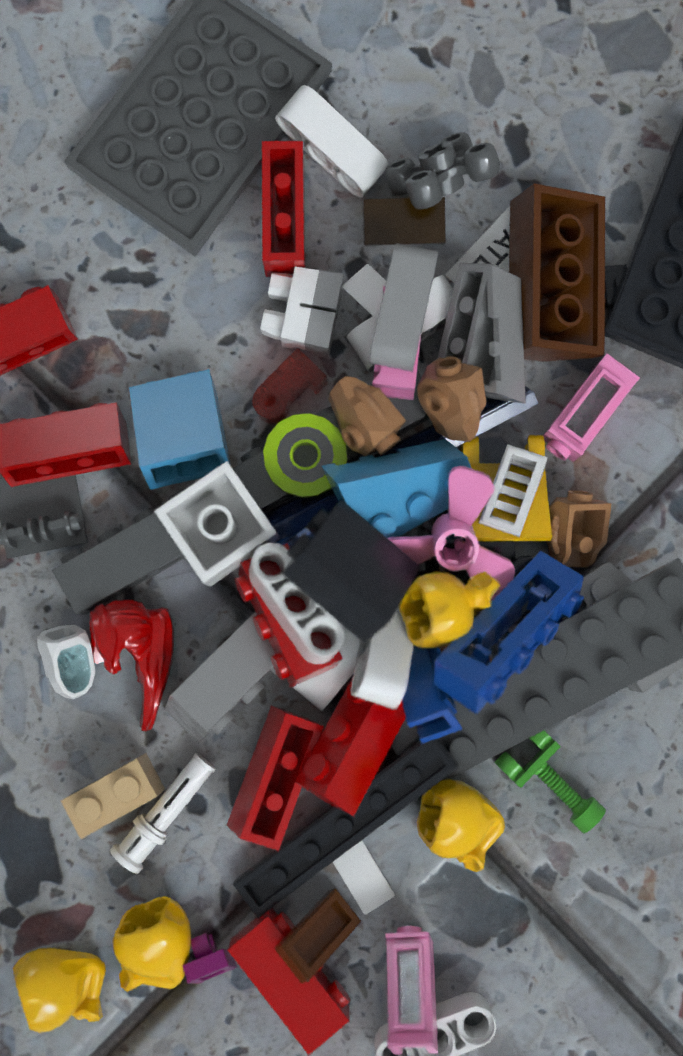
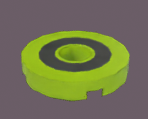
[263,413,347,498]

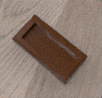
[274,888,361,984]

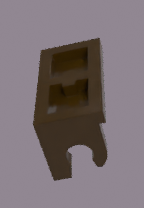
[363,197,446,247]

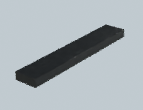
[233,738,459,918]

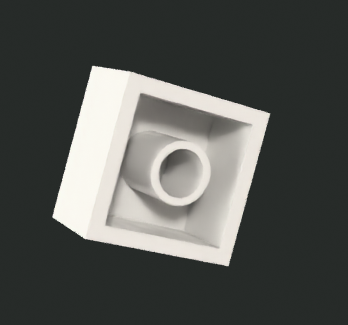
[154,461,280,587]

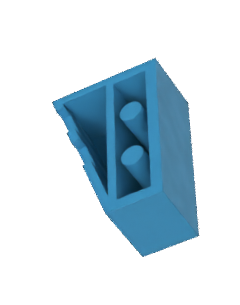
[321,439,472,538]

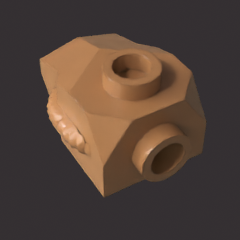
[417,357,486,442]
[328,376,406,456]
[546,490,612,568]

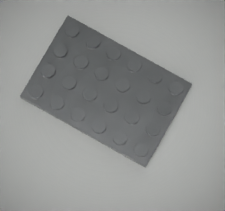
[64,0,332,256]

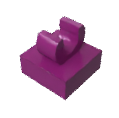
[182,933,237,984]

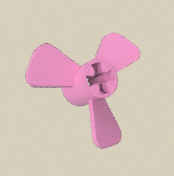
[387,466,515,601]

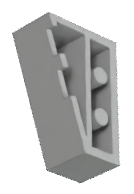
[437,263,526,404]

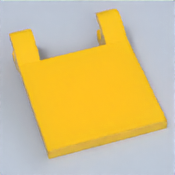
[460,435,552,542]

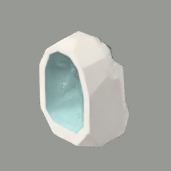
[37,625,96,699]

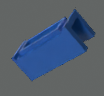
[402,644,463,744]

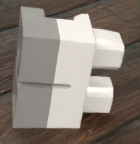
[260,267,344,359]

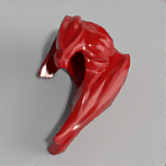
[89,599,174,732]

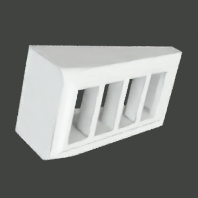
[479,444,548,537]

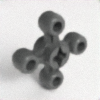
[385,132,500,209]

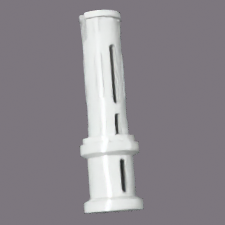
[110,753,216,874]

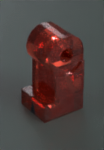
[252,348,328,424]

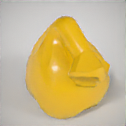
[399,572,500,649]
[417,779,505,872]
[113,896,191,992]
[13,947,106,1033]

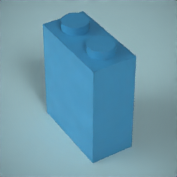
[129,369,231,490]

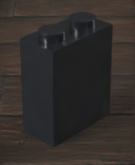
[281,500,421,643]

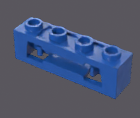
[434,551,584,714]

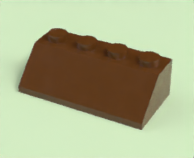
[509,183,605,362]

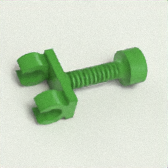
[494,730,606,833]

